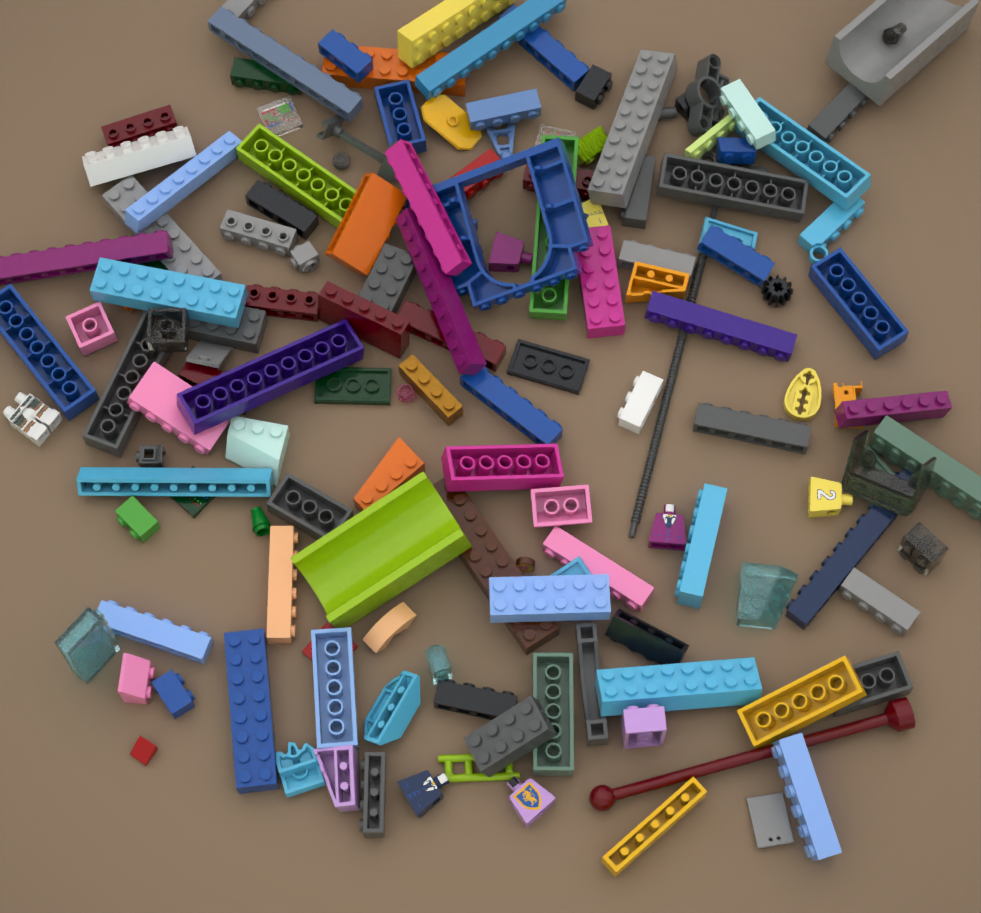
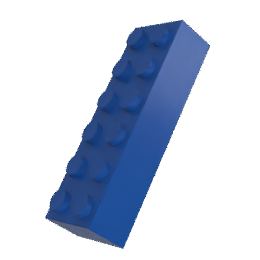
[808,247,909,360]

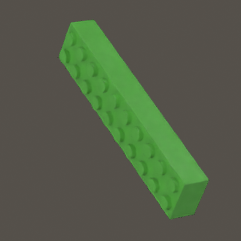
[529,135,579,320]

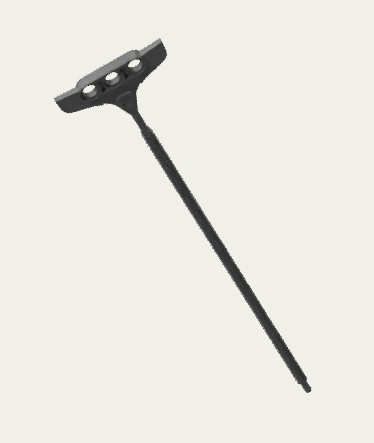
[629,152,769,538]

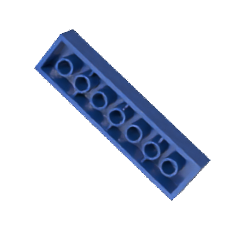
[0,284,100,421]
[224,628,279,794]

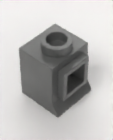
[136,444,166,468]

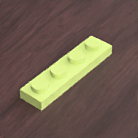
[685,114,736,159]

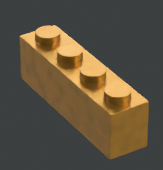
[398,354,463,426]

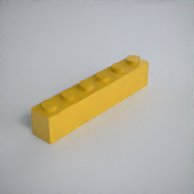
[602,777,707,877]

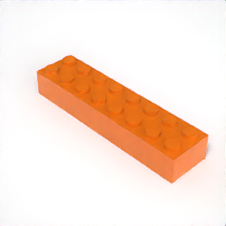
[322,46,467,96]

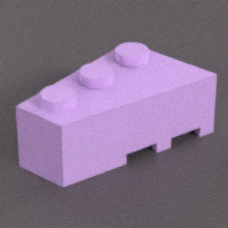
[313,745,360,812]

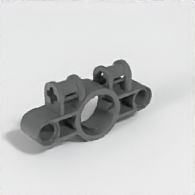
[685,54,729,137]

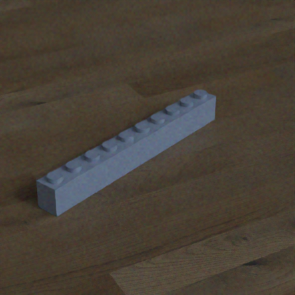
[208,7,363,122]

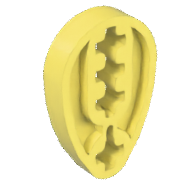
[783,368,821,421]

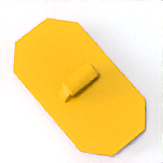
[421,94,482,150]

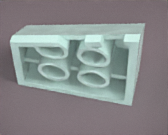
[225,416,290,486]

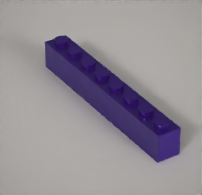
[644,291,797,361]

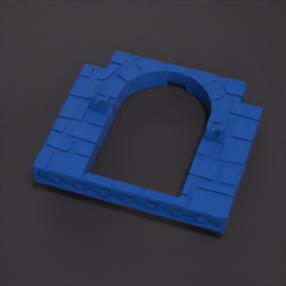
[433,137,594,311]

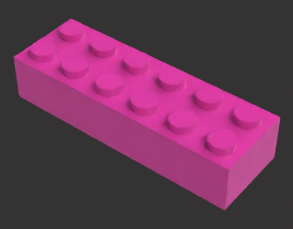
[577,225,625,339]
[441,444,564,492]

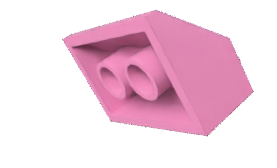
[530,485,592,528]

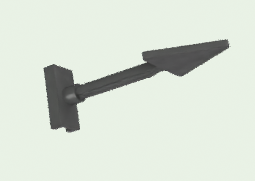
[316,115,397,181]

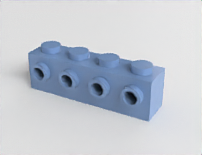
[466,89,541,131]

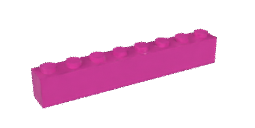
[385,139,472,276]

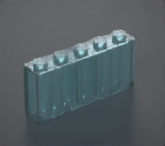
[55,606,120,684]

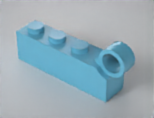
[798,198,865,265]

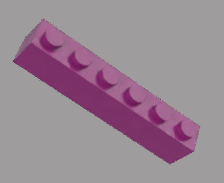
[834,391,952,429]

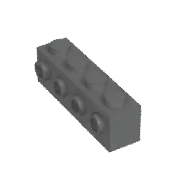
[359,752,387,838]

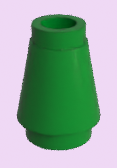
[251,506,271,536]

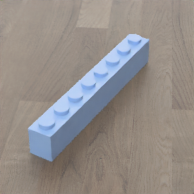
[125,131,242,234]

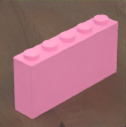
[127,362,231,455]

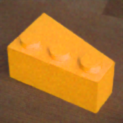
[626,261,690,303]

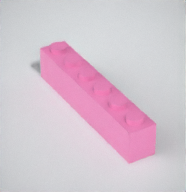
[542,526,654,612]

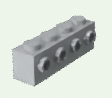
[220,209,298,256]

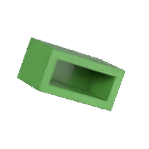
[115,496,161,543]

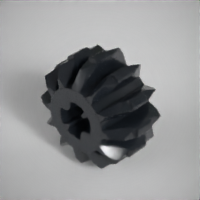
[761,275,793,307]

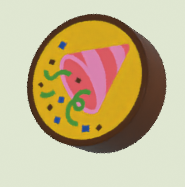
[516,557,535,572]

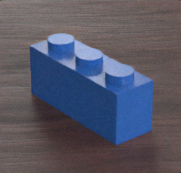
[318,29,373,83]

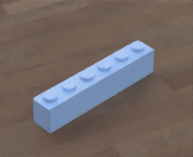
[92,600,214,665]

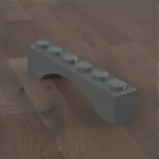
[575,622,608,746]

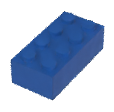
[374,79,427,154]

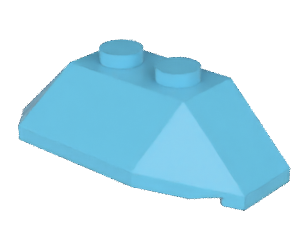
[364,671,420,746]

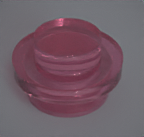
[396,384,415,403]

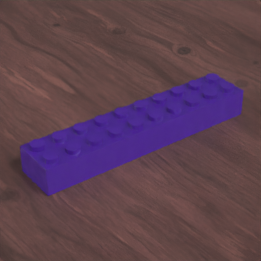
[177,319,364,435]

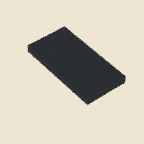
[507,339,590,395]

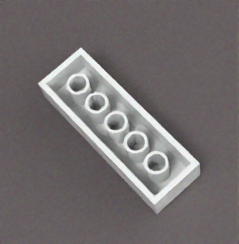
[82,126,197,187]

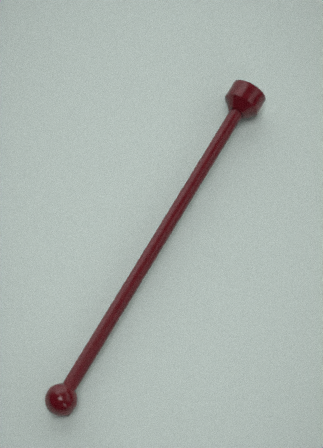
[589,697,915,811]

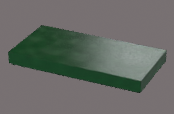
[314,367,392,405]

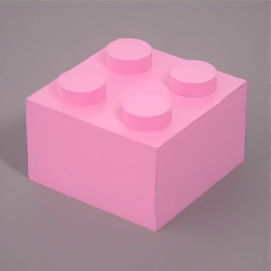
[66,301,119,356]

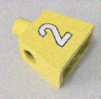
[808,477,853,518]

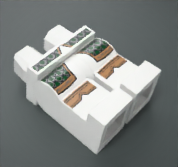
[3,392,63,447]

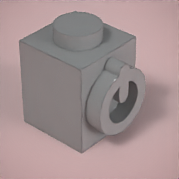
[290,241,320,273]

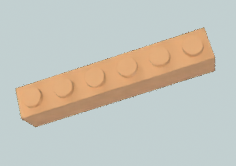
[266,526,299,644]

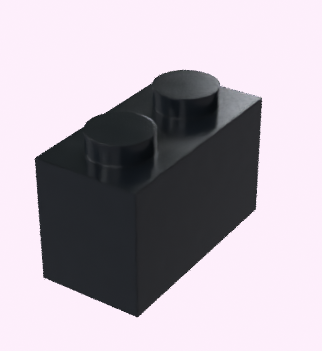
[575,65,613,110]

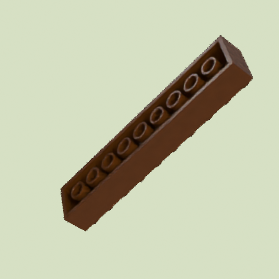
[433,478,560,655]

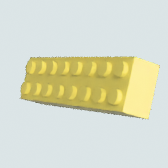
[397,0,516,68]

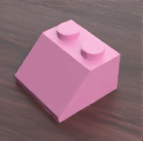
[118,653,156,704]

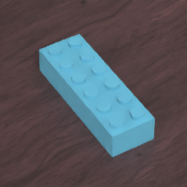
[674,483,728,609]

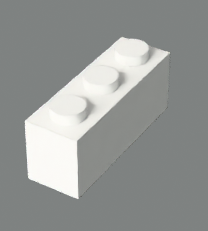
[617,371,664,434]

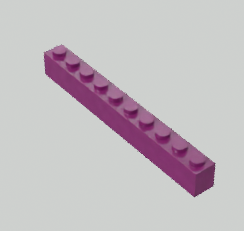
[396,208,487,375]
[0,230,173,286]

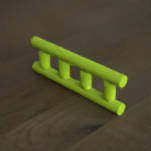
[438,754,520,782]

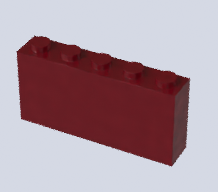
[318,281,410,358]

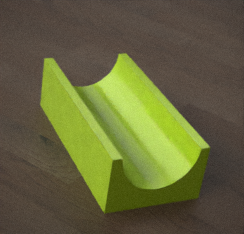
[291,471,472,628]

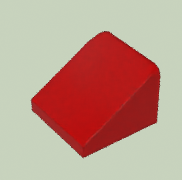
[130,735,158,766]

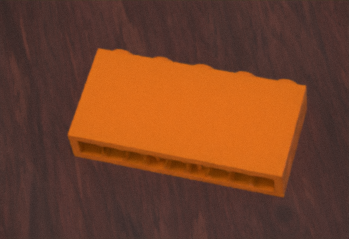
[325,172,407,276]

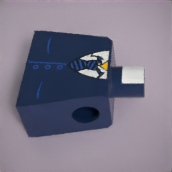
[397,770,450,818]

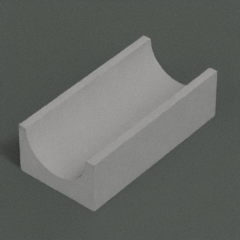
[825,0,979,106]

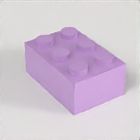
[620,704,667,749]

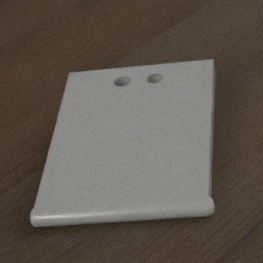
[186,341,233,368]
[746,792,794,849]

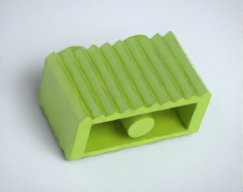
[578,125,608,165]

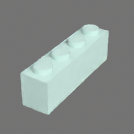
[719,79,776,150]

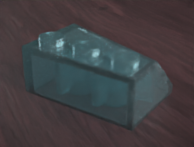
[735,562,798,629]

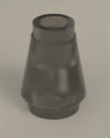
[882,23,907,45]

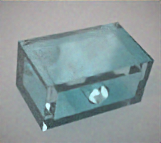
[425,645,452,684]

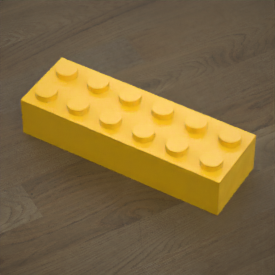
[737,656,867,748]

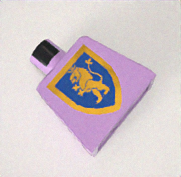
[507,776,556,828]

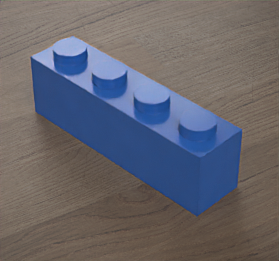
[697,225,775,287]

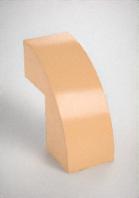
[363,602,417,653]

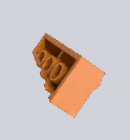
[353,437,425,512]

